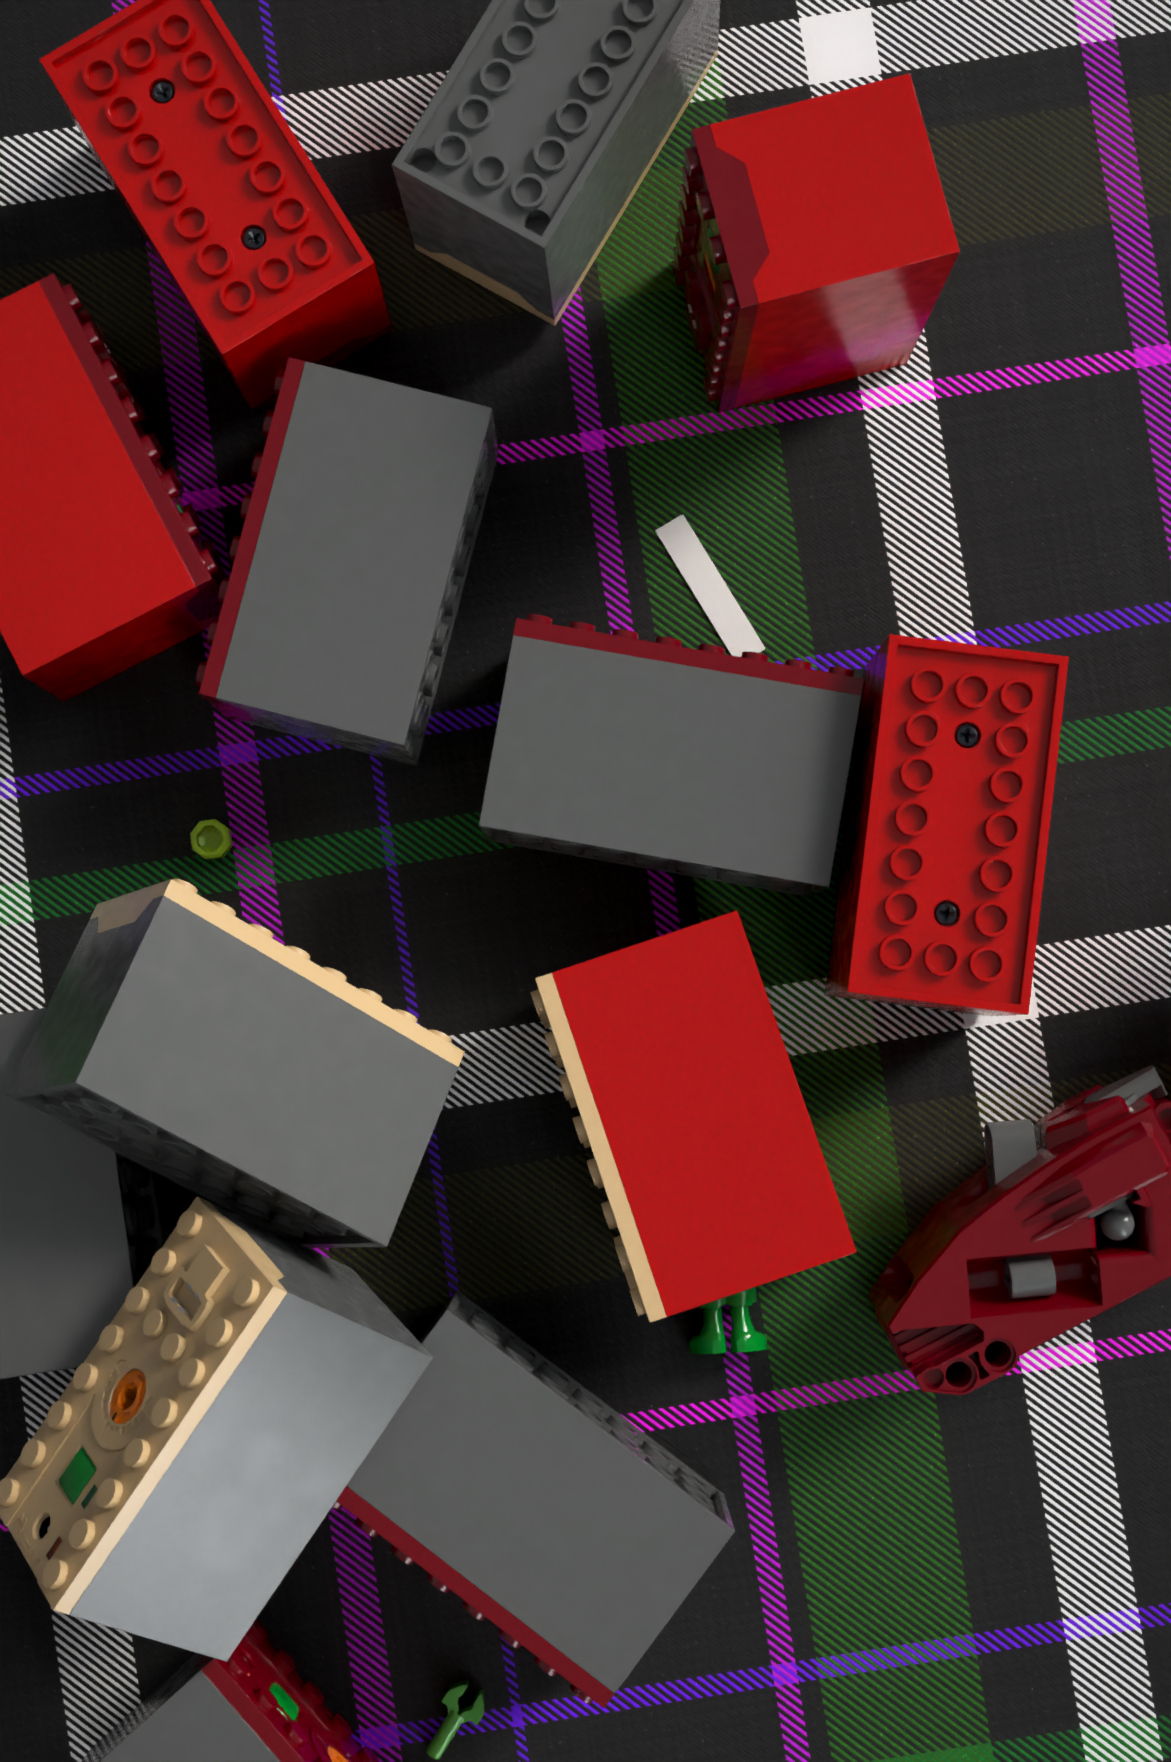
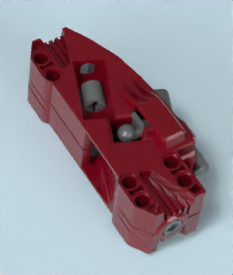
[868,1065,1171,1395]

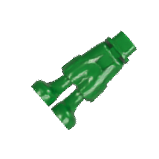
[688,1287,767,1354]

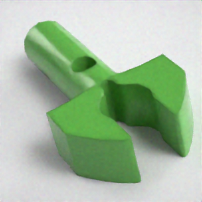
[426,1680,485,1760]

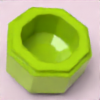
[190,819,233,860]

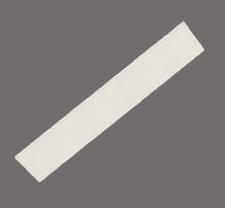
[655,514,765,657]

